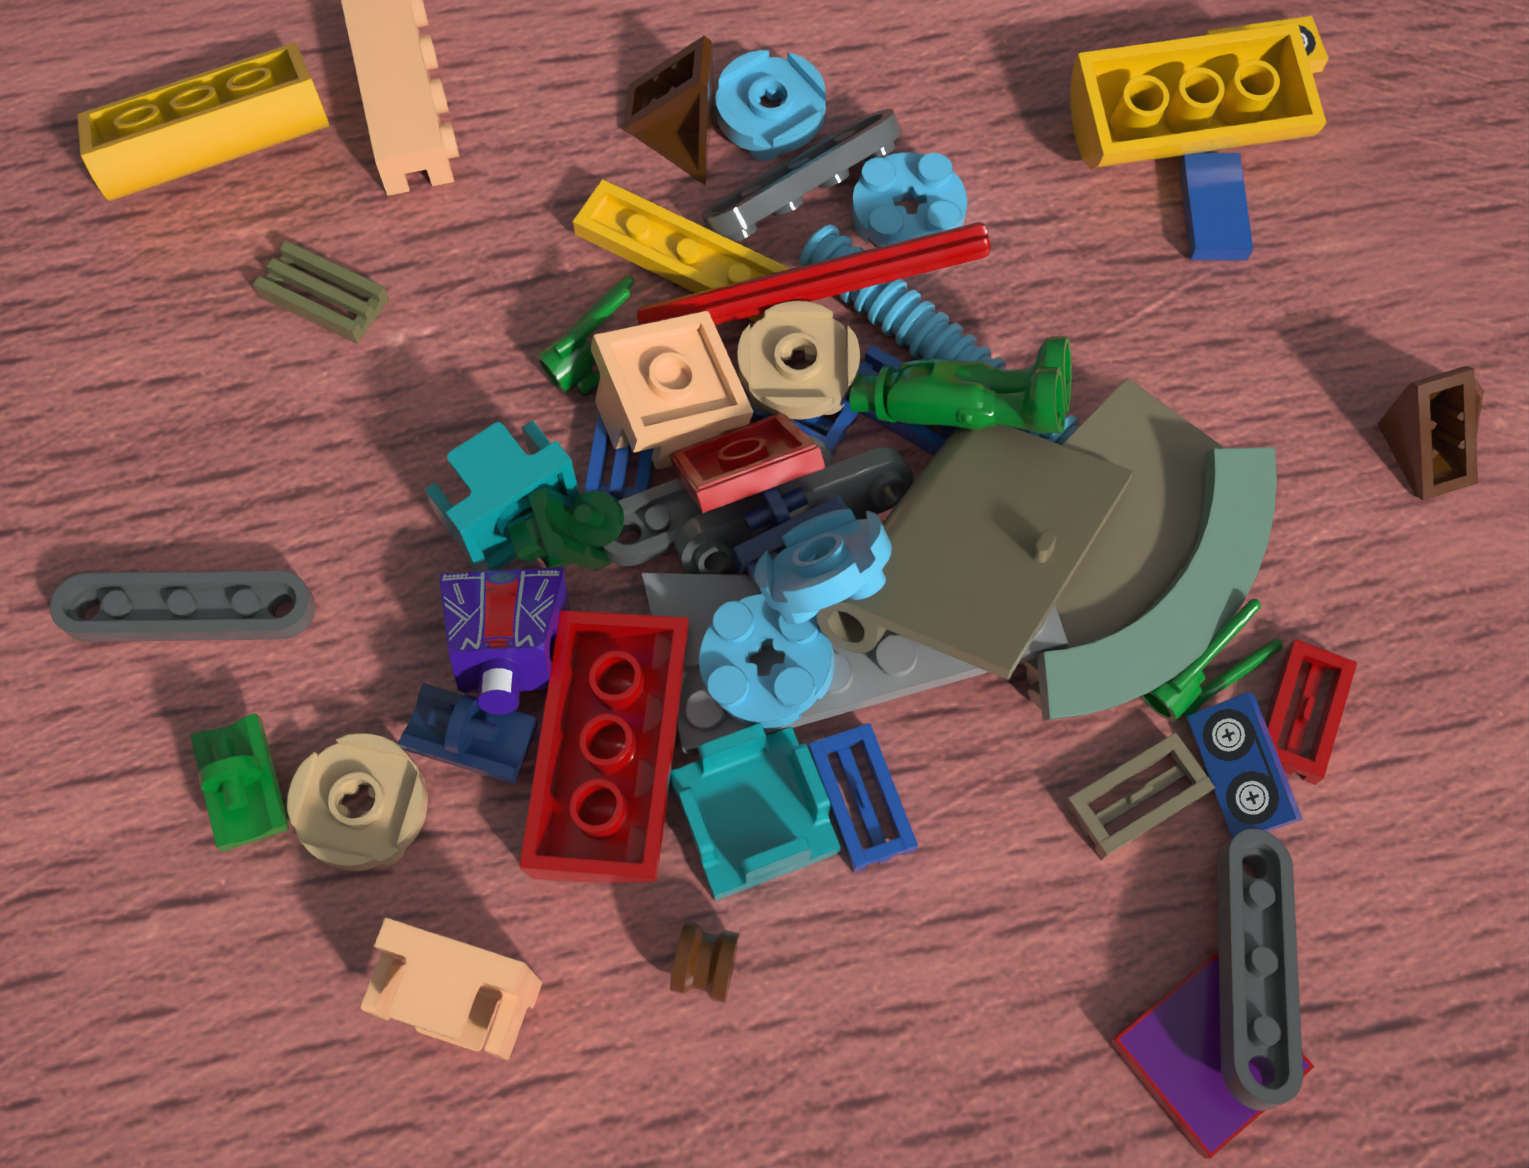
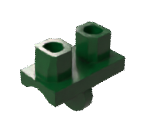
[507,487,625,571]

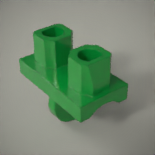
[190,713,290,852]

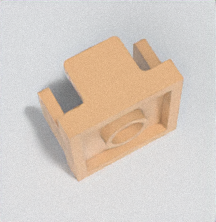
[591,311,753,470]
[361,918,543,1061]

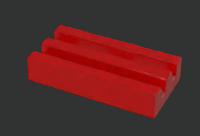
[1265,639,1358,785]

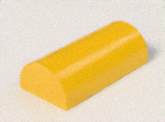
[1071,22,1327,168]
[77,42,330,201]

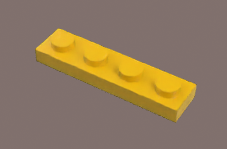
[573,179,791,322]

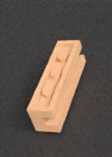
[341,0,460,196]

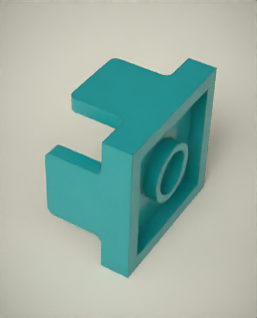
[424,420,580,572]
[670,724,841,901]

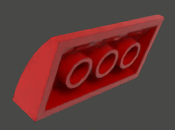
[519,610,690,883]

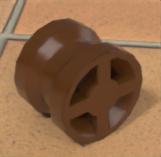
[670,921,740,1003]

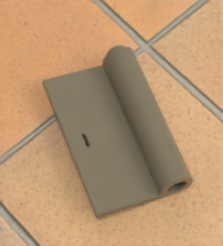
[1023,378,1224,718]
[816,425,1133,680]

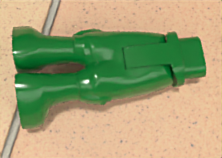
[850,336,1072,433]

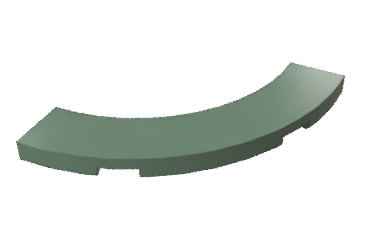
[1037,447,1277,721]

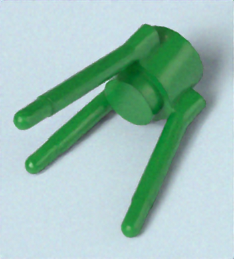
[535,276,634,396]
[1140,599,1283,722]

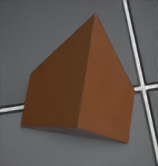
[623,35,714,186]
[1378,366,1484,500]

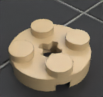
[737,301,860,420]
[287,733,428,871]

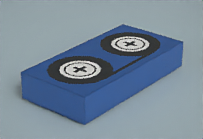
[1187,692,1303,838]

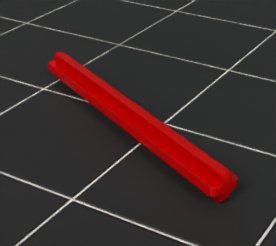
[637,222,990,325]

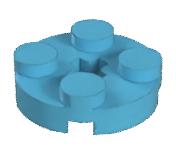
[716,50,826,161]
[852,152,967,246]
[754,509,892,624]
[699,594,835,728]

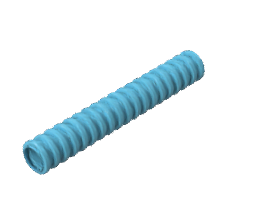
[799,225,1079,445]

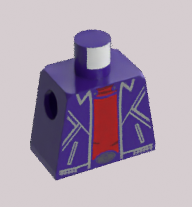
[439,567,570,715]

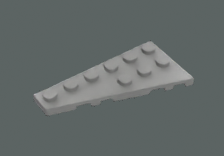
[642,573,1068,757]

